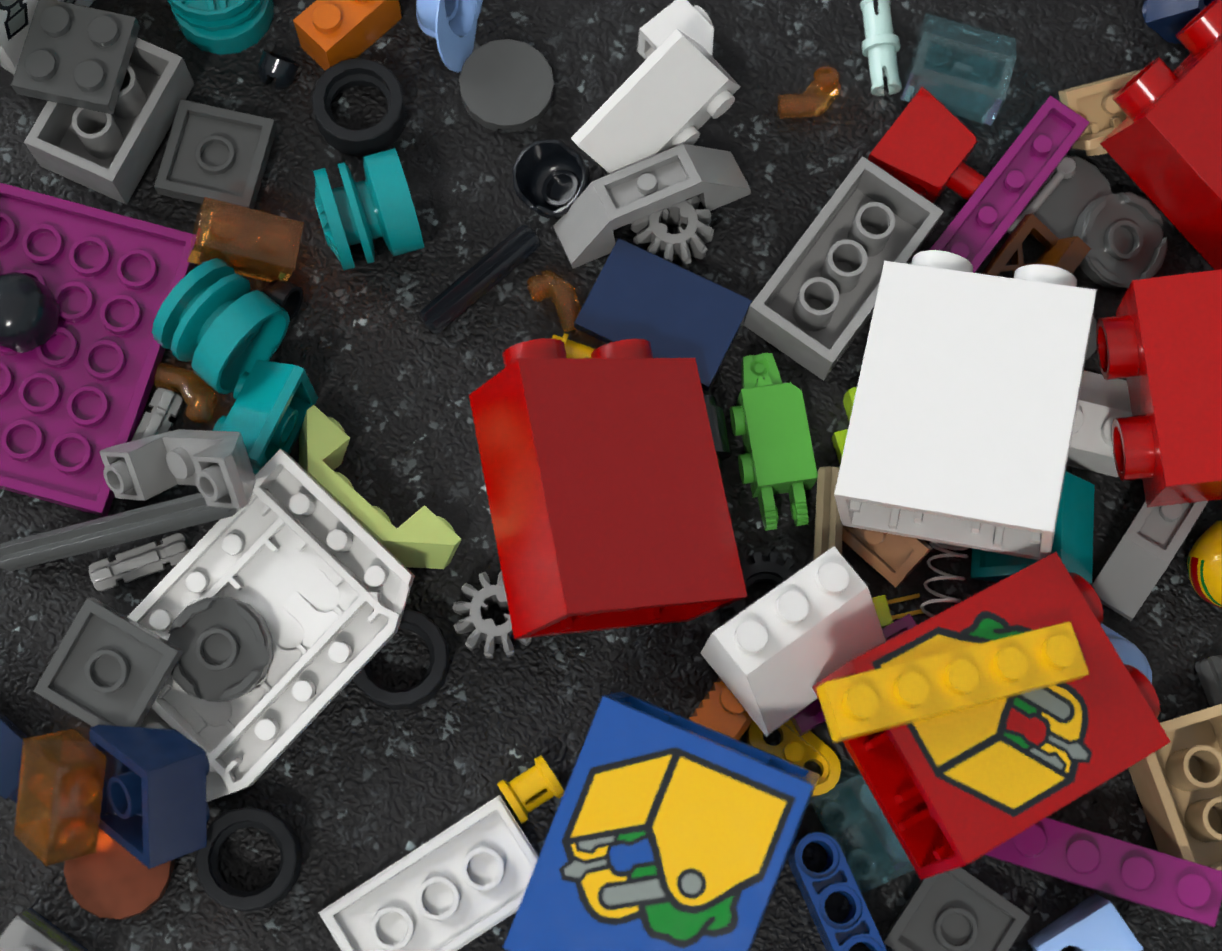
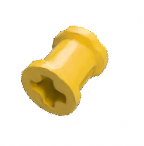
[497,755,565,824]

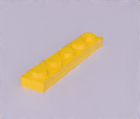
[816,622,1089,743]

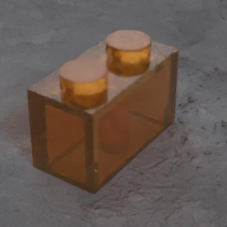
[187,197,304,282]
[14,729,107,866]

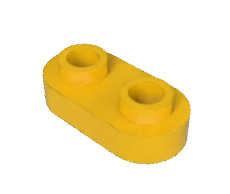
[746,719,841,797]

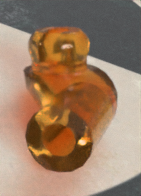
[778,66,841,119]
[527,270,581,333]
[154,363,217,423]

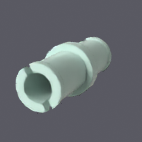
[860,0,902,96]

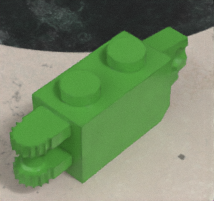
[730,353,817,531]

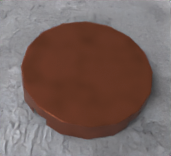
[64,820,175,919]

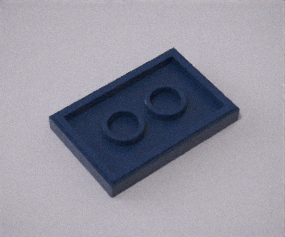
[574,238,752,391]

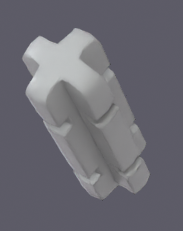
[131,388,183,441]
[89,533,191,592]

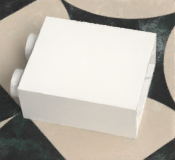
[834,250,1097,560]

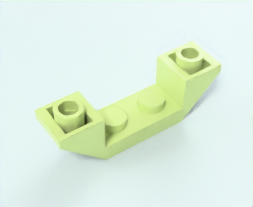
[299,405,462,569]

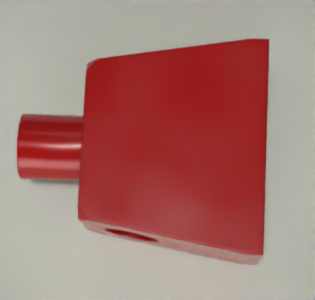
[868,87,986,204]

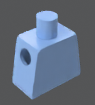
[1028,893,1144,951]

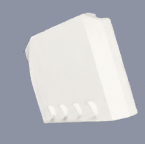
[127,449,415,802]

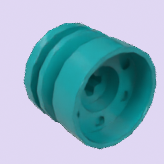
[167,0,274,55]
[313,148,425,271]
[152,258,290,394]

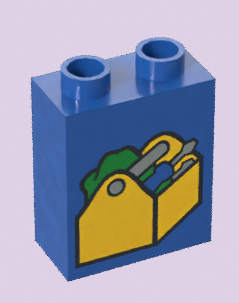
[503,691,820,951]

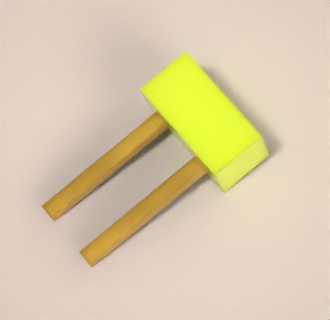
[872,593,924,628]

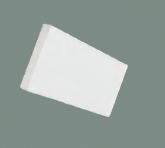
[318,795,539,951]

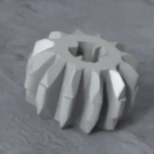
[631,195,714,270]
[453,571,532,659]

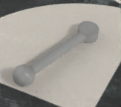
[1008,158,1076,235]

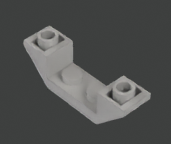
[554,144,751,269]
[99,429,256,509]
[1092,501,1208,621]

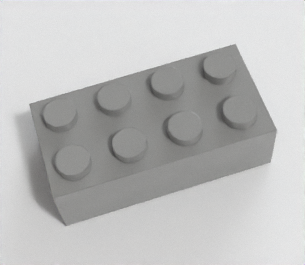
[744,156,944,381]

